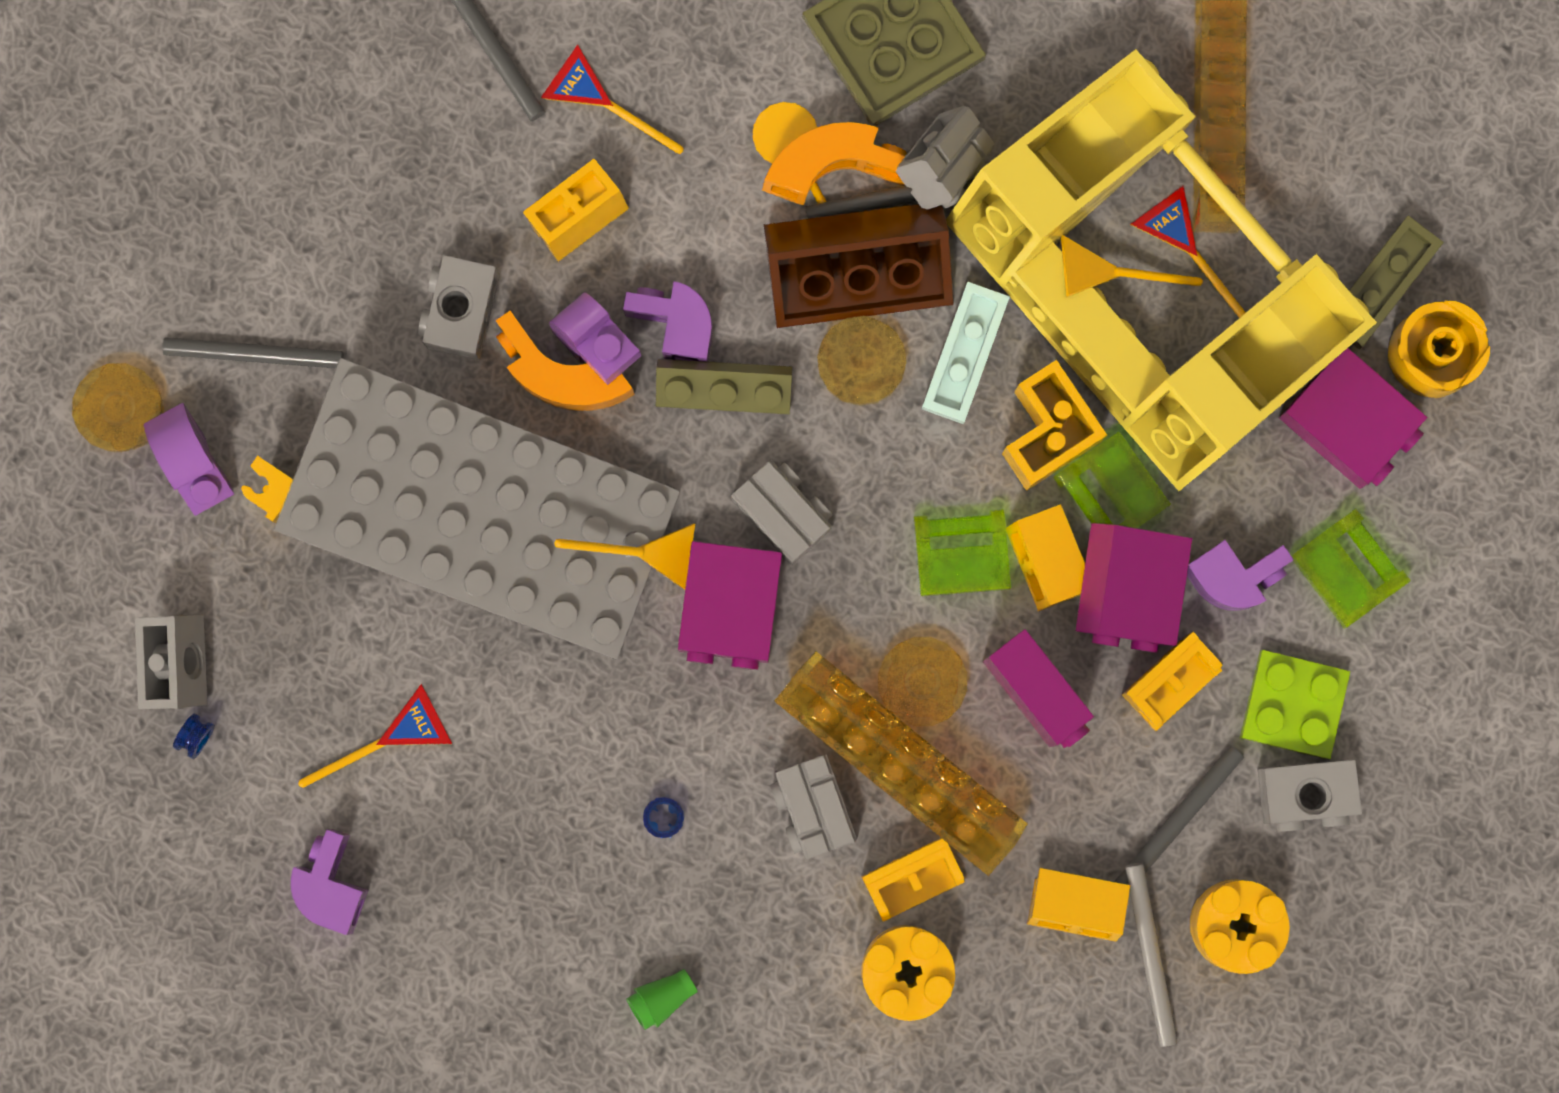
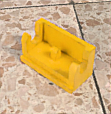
[523,159,629,262]
[241,455,293,523]
[1005,504,1085,612]
[1122,632,1223,731]
[861,837,965,922]
[1027,868,1130,942]

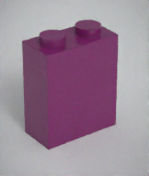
[1279,348,1428,489]
[1075,523,1192,653]
[678,541,782,670]
[983,629,1094,748]

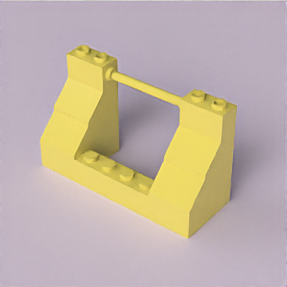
[946,49,1377,491]

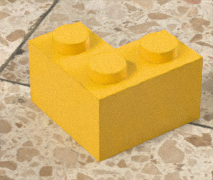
[1002,359,1107,491]

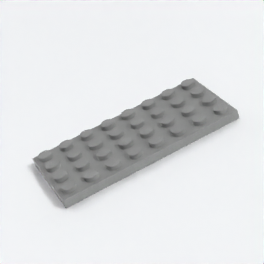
[273,358,680,660]

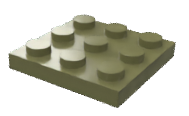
[802,0,986,126]

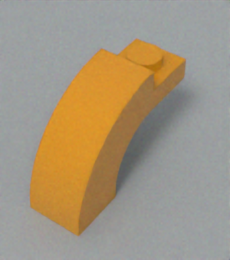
[762,122,907,205]
[495,311,635,411]

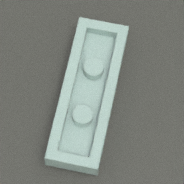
[922,282,1010,424]

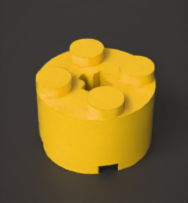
[1387,301,1490,398]
[1190,879,1290,974]
[861,925,955,1021]

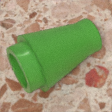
[626,969,698,1030]

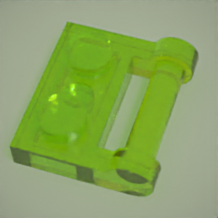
[1053,431,1171,528]
[1291,508,1411,629]
[913,509,1011,597]

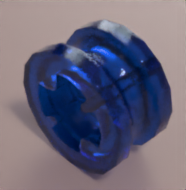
[173,713,215,759]
[643,797,684,838]

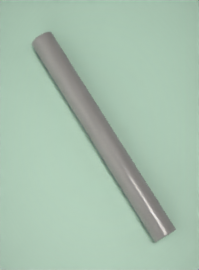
[1125,863,1177,1047]

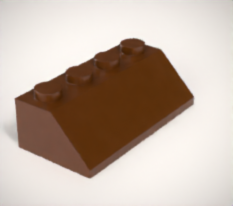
[764,204,953,328]

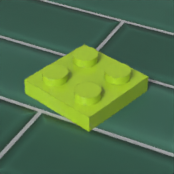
[1240,650,1351,760]

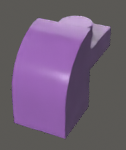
[623,281,713,362]
[549,292,641,385]
[143,403,234,516]
[1187,540,1294,611]
[291,829,369,935]

